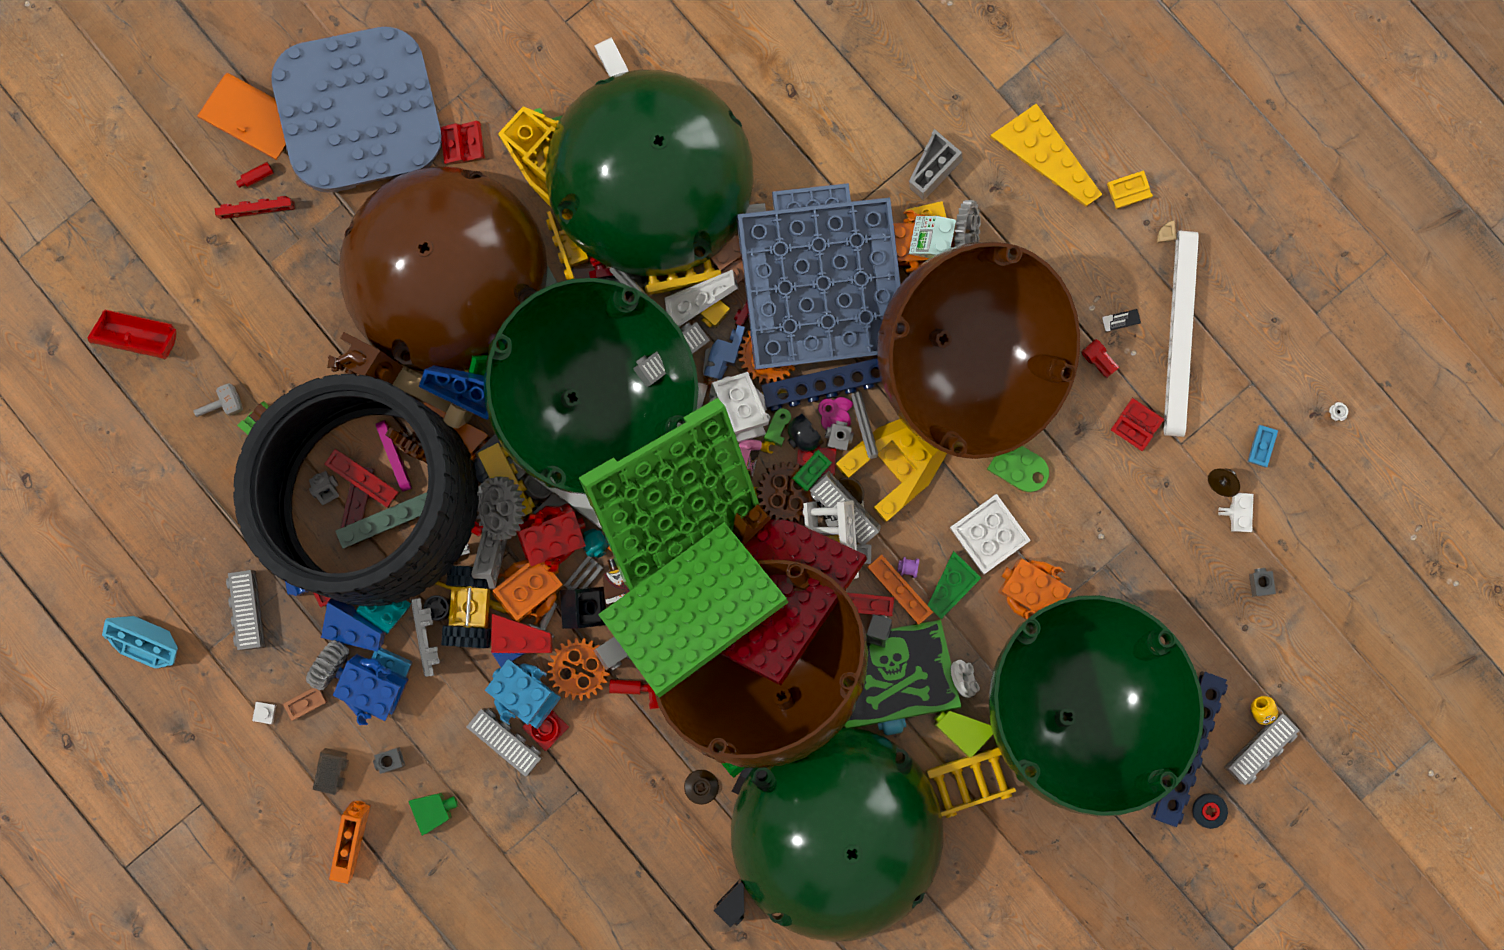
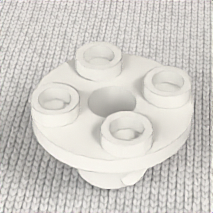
[951,660,980,698]

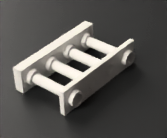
[803,500,859,579]

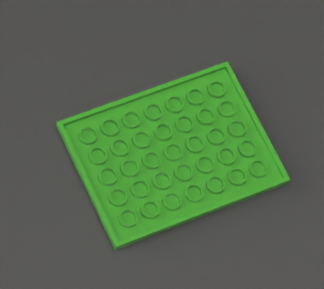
[598,522,788,698]

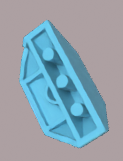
[102,616,178,669]

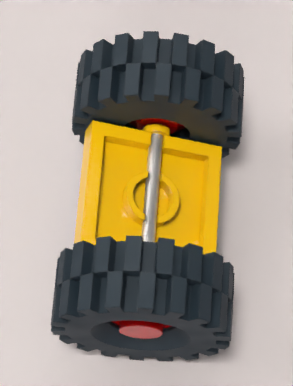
[441,566,491,649]

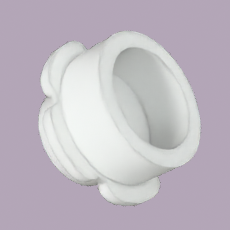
[1329,402,1348,421]

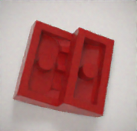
[440,120,485,165]
[1110,397,1164,451]

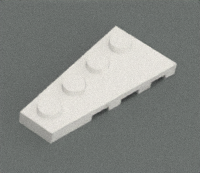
[665,270,738,327]

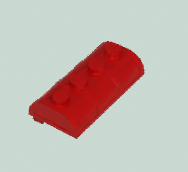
[87,309,176,360]

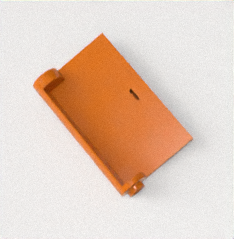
[197,73,286,160]

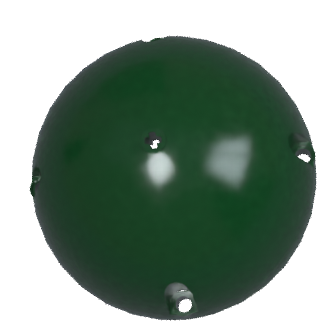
[545,70,754,276]
[483,278,699,495]
[988,595,1204,817]
[731,726,943,942]

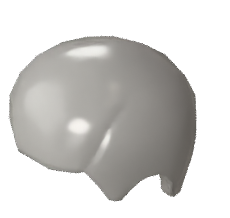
[524,475,552,500]

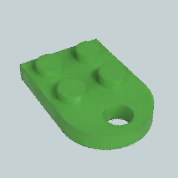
[986,446,1049,492]

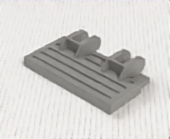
[411,598,440,677]

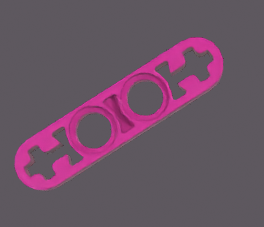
[376,420,412,492]

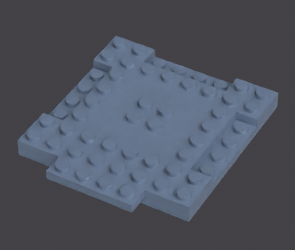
[737,183,900,370]

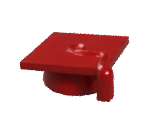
[522,710,569,751]

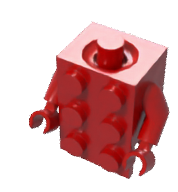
[516,503,586,572]

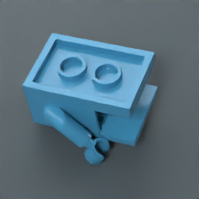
[485,659,561,729]

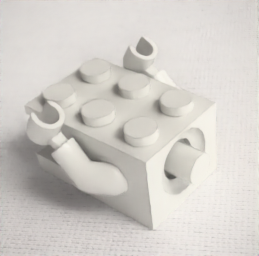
[709,372,770,443]

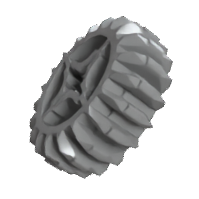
[306,640,349,690]

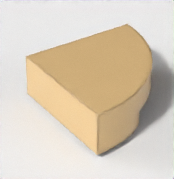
[1157,221,1177,243]

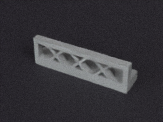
[471,532,508,589]

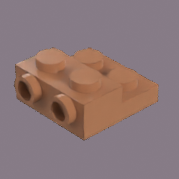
[710,235,745,284]

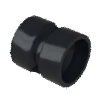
[424,595,450,621]

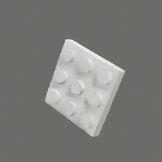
[950,494,1031,575]

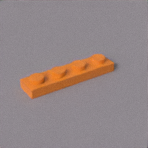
[867,555,933,625]

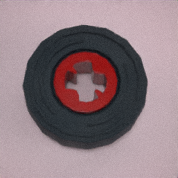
[1192,793,1228,829]

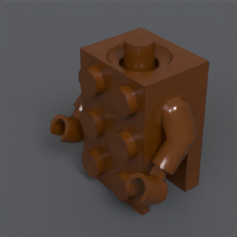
[327,332,403,385]

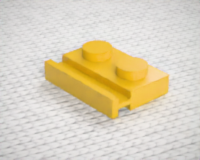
[1107,170,1153,209]

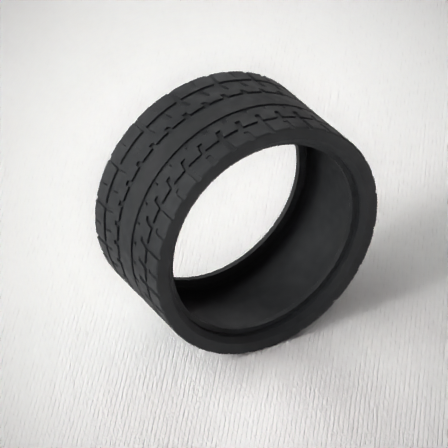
[233,374,479,606]

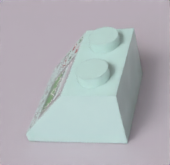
[909,216,956,258]

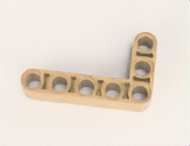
[393,363,473,428]

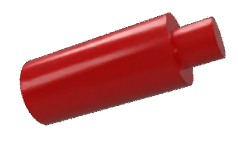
[236,161,274,188]
[609,679,648,695]

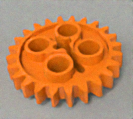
[738,330,795,384]
[547,638,610,701]

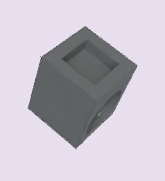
[1249,568,1276,597]
[866,614,892,648]
[373,747,406,774]

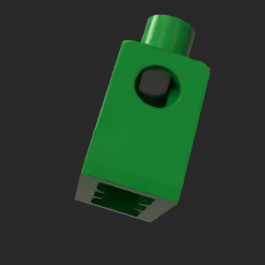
[408,792,459,836]

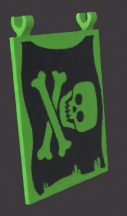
[845,620,961,728]

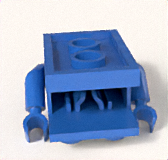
[333,654,409,725]

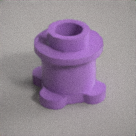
[897,557,919,578]

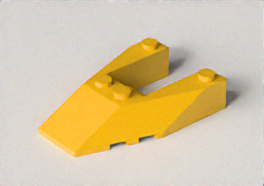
[498,106,577,219]
[835,419,947,523]

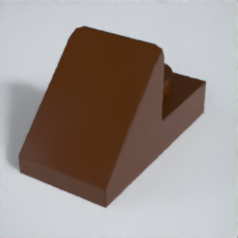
[733,504,772,545]

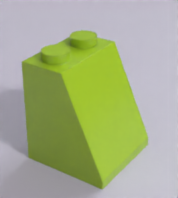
[933,710,993,758]

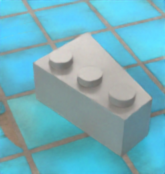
[909,129,963,201]

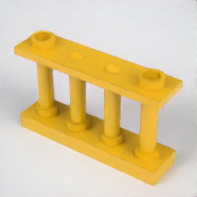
[644,242,721,296]
[926,746,1016,818]

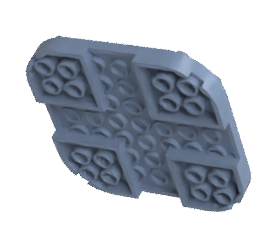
[271,27,442,193]

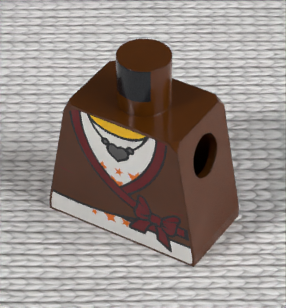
[602,559,630,605]

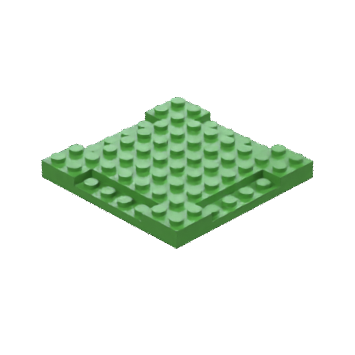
[579,398,759,591]

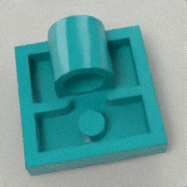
[356,600,411,634]

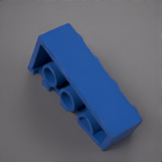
[419,365,489,420]

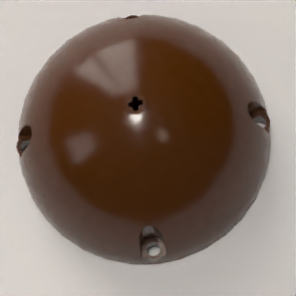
[339,166,548,372]
[877,242,1080,459]
[654,560,868,768]

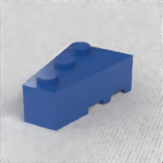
[321,599,385,652]

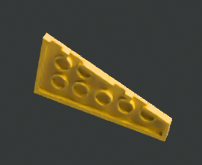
[990,104,1102,207]

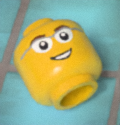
[1250,696,1278,725]

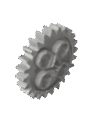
[954,200,981,247]
[476,477,526,540]

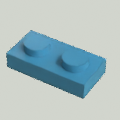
[1247,425,1278,468]
[371,648,412,678]

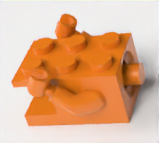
[893,210,954,273]
[998,558,1071,619]
[492,560,563,624]

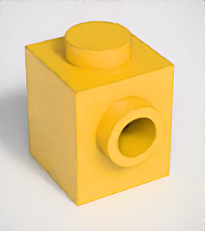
[700,300,730,329]

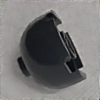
[787,414,824,452]

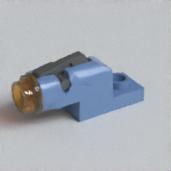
[703,325,745,387]

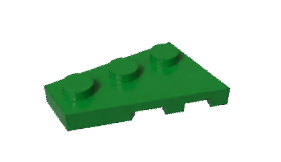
[927,551,981,619]

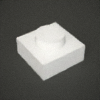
[252,702,277,724]

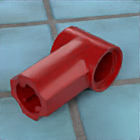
[1081,339,1119,379]

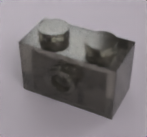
[313,748,349,795]

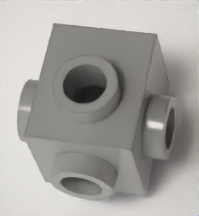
[825,421,854,451]
[309,471,339,505]

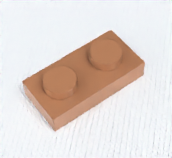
[283,688,327,721]

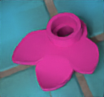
[818,397,853,430]

